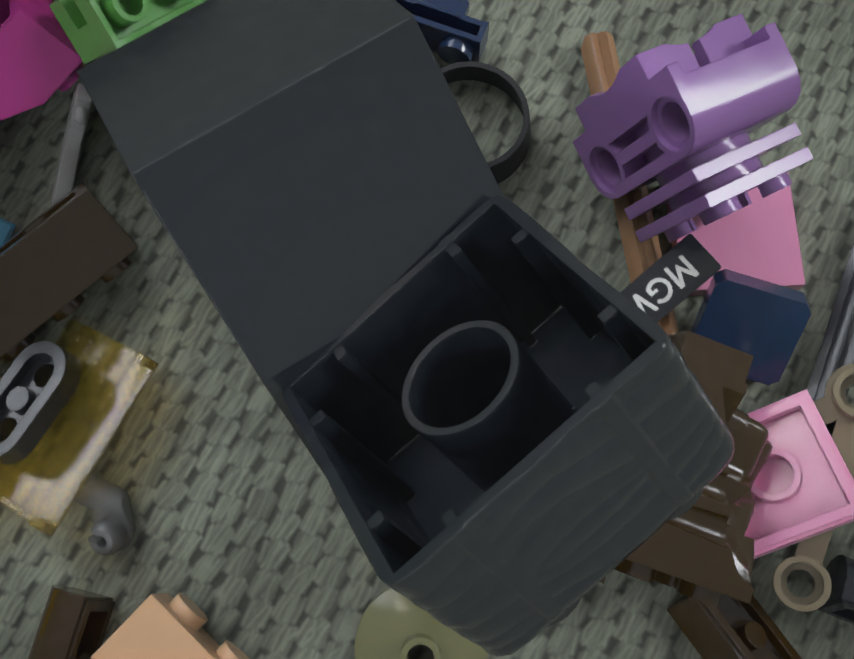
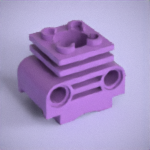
[573,13,813,243]

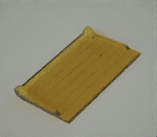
[0,318,159,536]

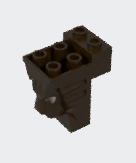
[600,331,773,607]

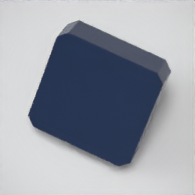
[690,269,811,385]

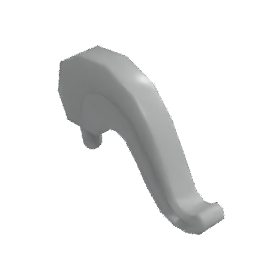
[51,83,93,206]

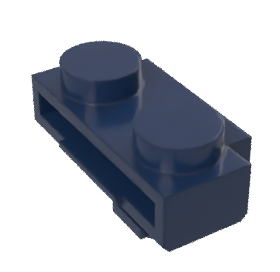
[395,0,489,64]

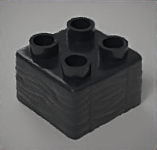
[282,196,735,657]

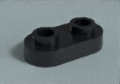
[0,341,81,465]

